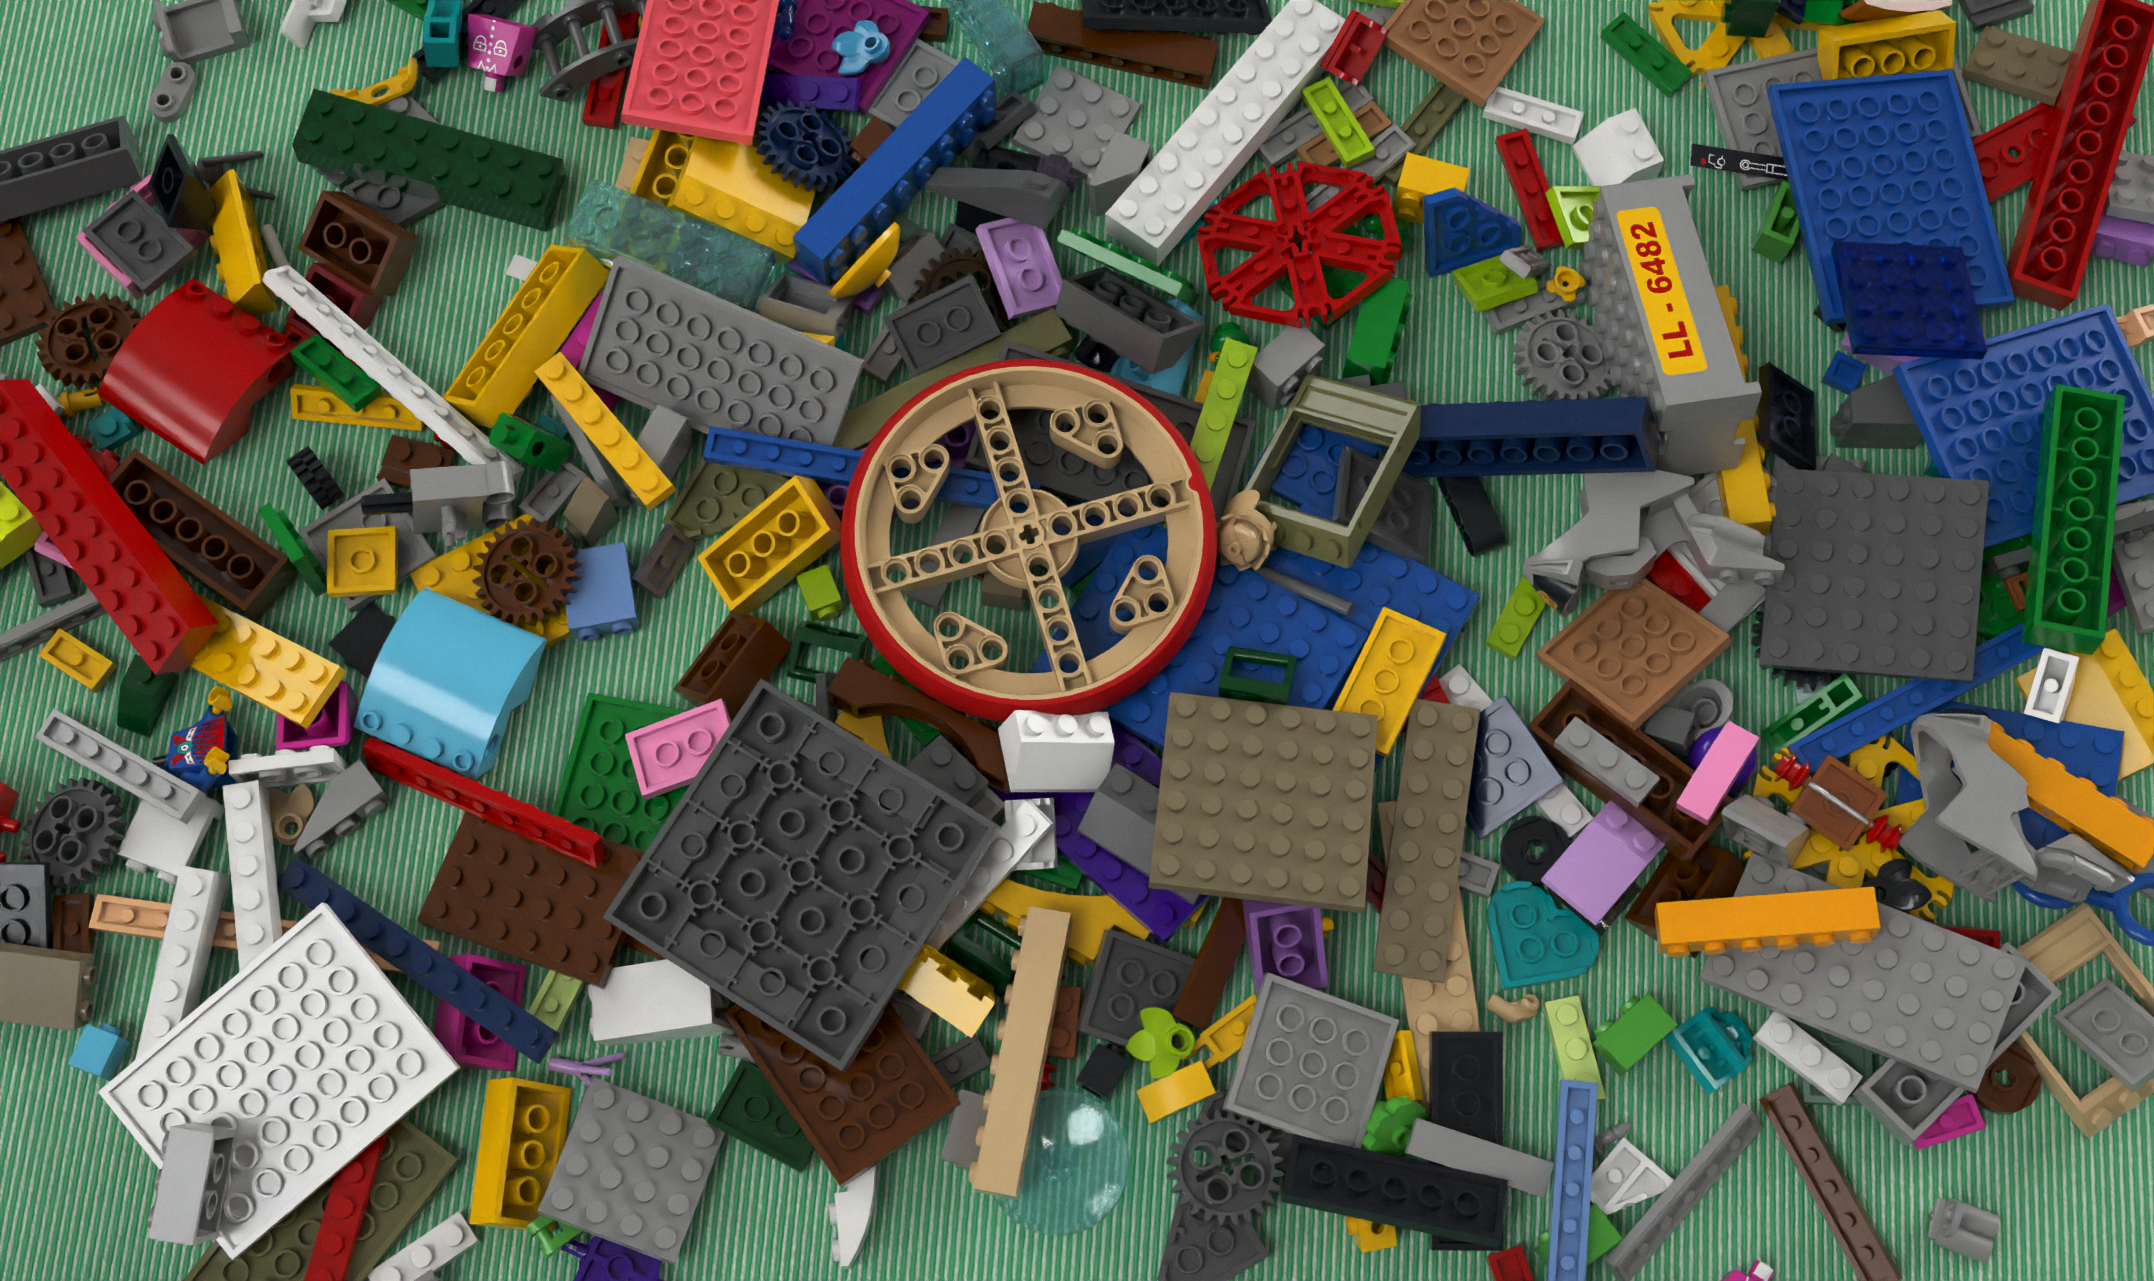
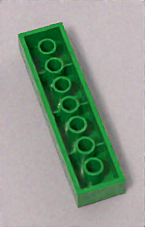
[2022,384,2125,655]

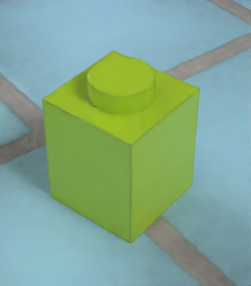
[796,564,844,622]

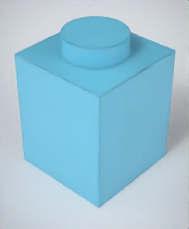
[68,1022,130,1081]

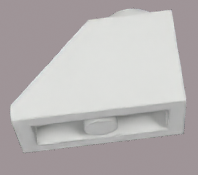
[2024,648,2079,724]

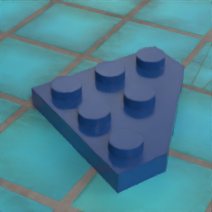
[1423,188,1521,277]

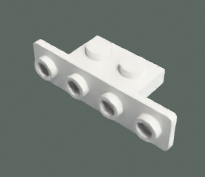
[280,0,347,48]

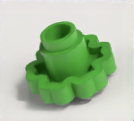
[1362,1096,1429,1158]

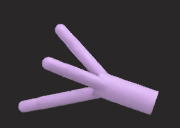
[548,1052,626,1087]

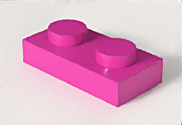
[1913,1094,1986,1151]

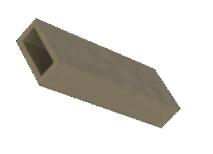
[0,942,97,1031]

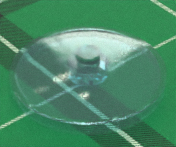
[994,1089,1129,1236]

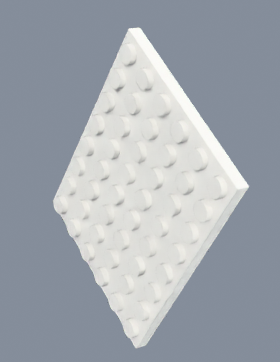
[98,902,461,1260]

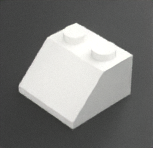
[1572,108,1664,186]

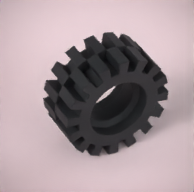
[286,446,344,510]

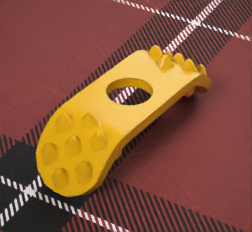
[330,57,419,106]

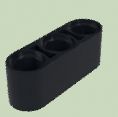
[1437,476,1506,557]

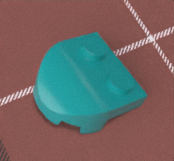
[1664,1007,1753,1095]

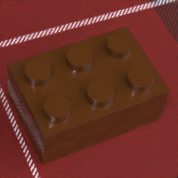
[297,190,420,296]

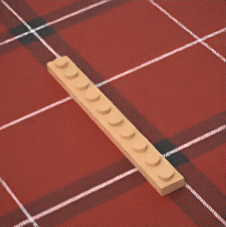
[88,894,442,975]

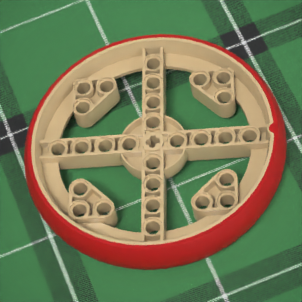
[840,359,1217,722]

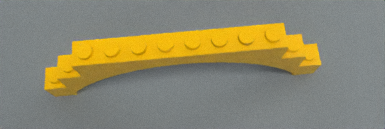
[835,711,1213,967]

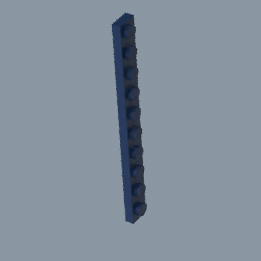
[277,856,560,1064]

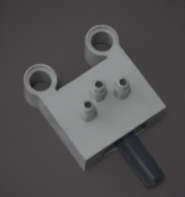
[361,461,516,548]

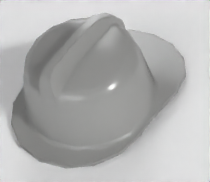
[1664,679,1734,740]

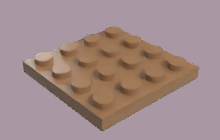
[1383,0,1546,108]
[1536,578,1732,731]

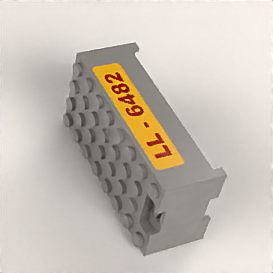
[1580,174,1762,475]

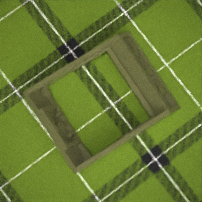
[1244,374,1421,568]

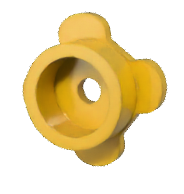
[1546,266,1585,303]

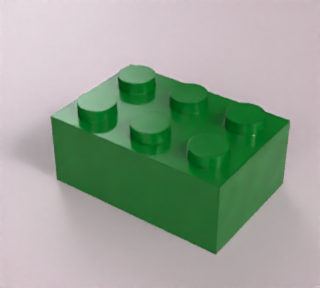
[1341,277,1413,386]

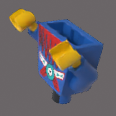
[152,686,238,793]

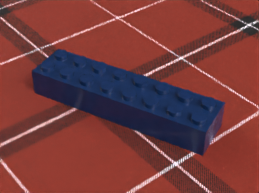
[1378,396,1661,478]

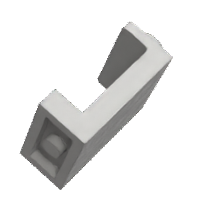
[151,0,251,65]

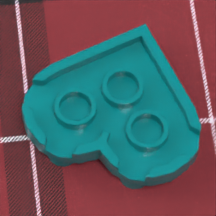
[1487,881,1599,991]

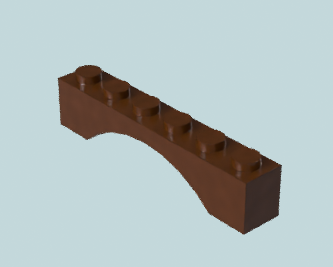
[827,657,1012,796]

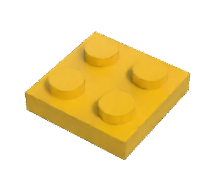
[327,526,398,598]

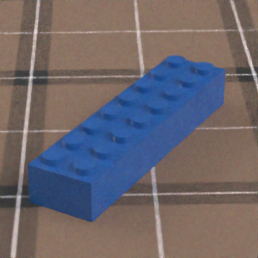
[793,57,996,286]

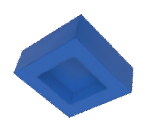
[1821,350,1867,395]

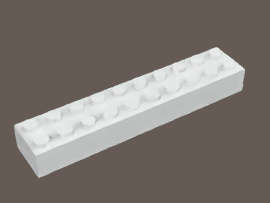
[1105,0,1346,267]

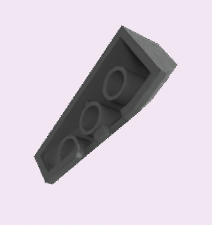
[925,167,1070,230]

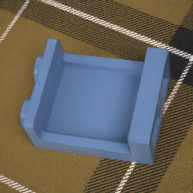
[565,542,640,641]

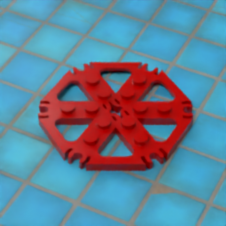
[1196,161,1403,328]

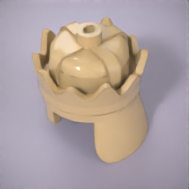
[1216,490,1278,571]

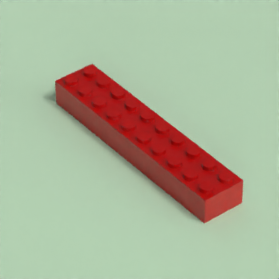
[2006,0,2154,311]
[0,379,219,675]

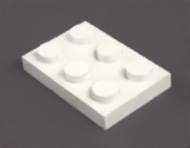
[228,745,349,789]

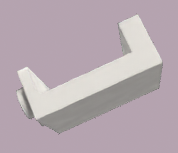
[117,797,225,885]

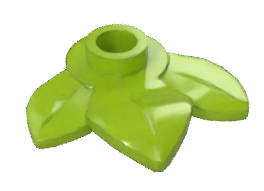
[1126,1007,1195,1079]

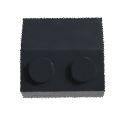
[148,134,216,230]

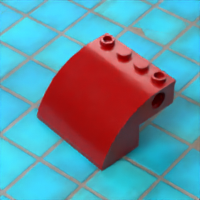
[98,278,298,465]

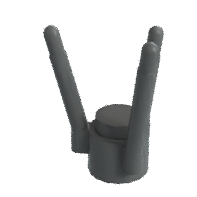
[197,150,275,200]

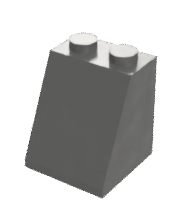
[1830,374,1923,449]

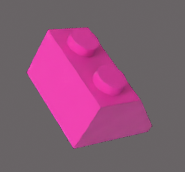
[276,680,358,751]

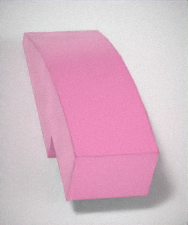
[1676,721,1760,825]

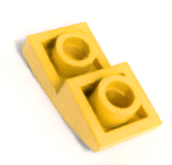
[1136,1060,1216,1125]

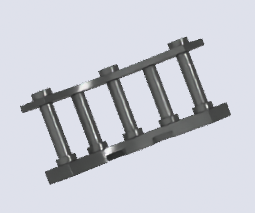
[531,0,647,102]

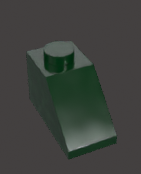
[117,654,179,738]

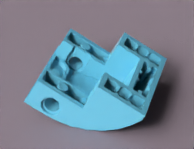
[353,588,547,780]

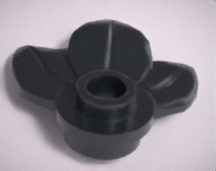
[1860,859,1932,915]

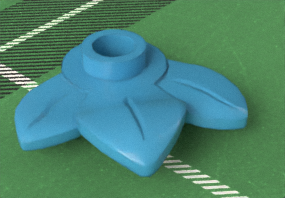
[831,20,890,75]

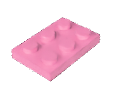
[625,698,731,800]

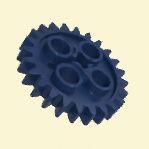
[753,100,855,192]

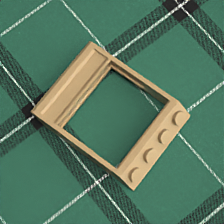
[2013,903,2154,1139]

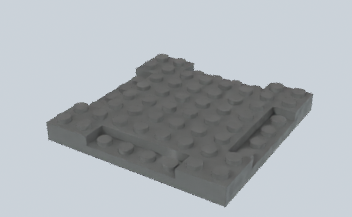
[602,679,1001,1073]

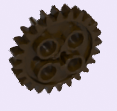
[911,247,1015,333]

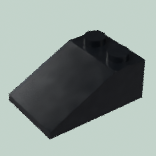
[955,145,1045,232]

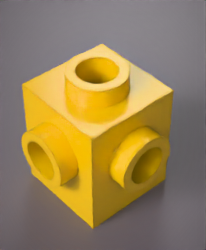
[1345,1216,1397,1253]

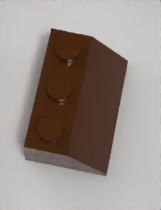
[673,611,792,719]
[1624,845,1745,959]

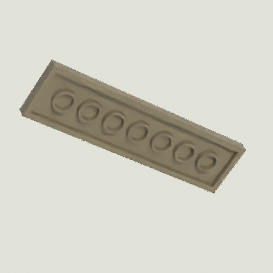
[1372,699,1480,983]

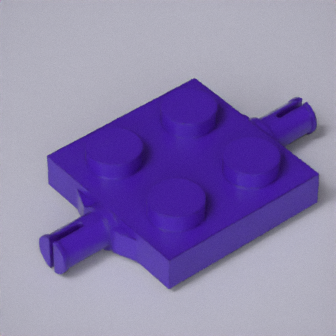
[561,1236,664,1281]

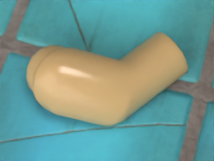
[1485,993,1540,1024]

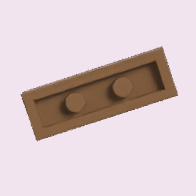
[1296,100,1392,167]

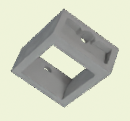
[755,272,856,344]
[621,404,695,509]

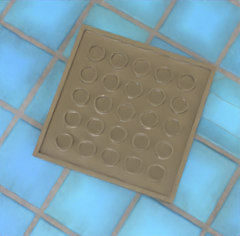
[1148,692,1378,913]

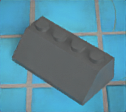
[1054,267,1203,374]
[1077,763,1202,906]

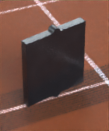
[328,602,395,679]

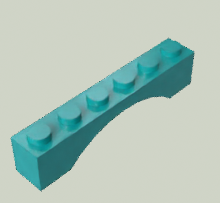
[422,0,463,67]

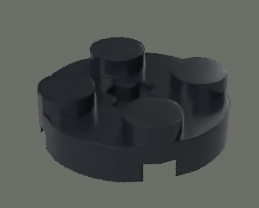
[1500,816,1570,886]

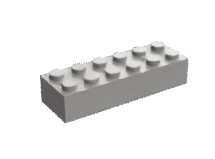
[1852,941,2062,1146]

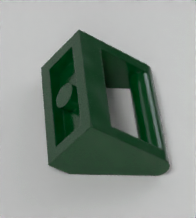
[787,620,868,684]
[1218,646,1297,706]
[945,909,1023,998]

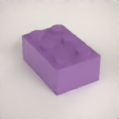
[1242,899,1328,995]

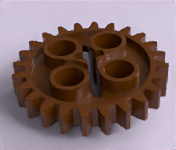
[35,293,141,390]
[472,518,582,628]

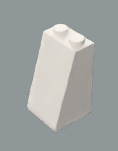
[588,959,736,1046]

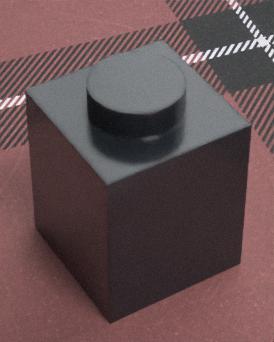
[1076,1043,1129,1103]

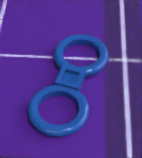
[2012,873,2154,947]

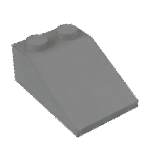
[1721,794,1810,869]

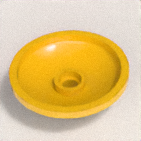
[827,222,900,299]

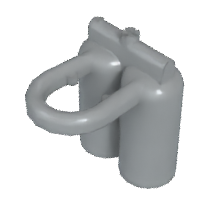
[1926,1198,2000,1263]

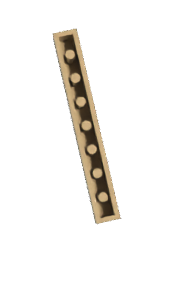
[968,906,1073,1200]

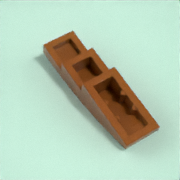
[1840,0,1953,22]

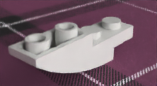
[829,1165,877,1270]

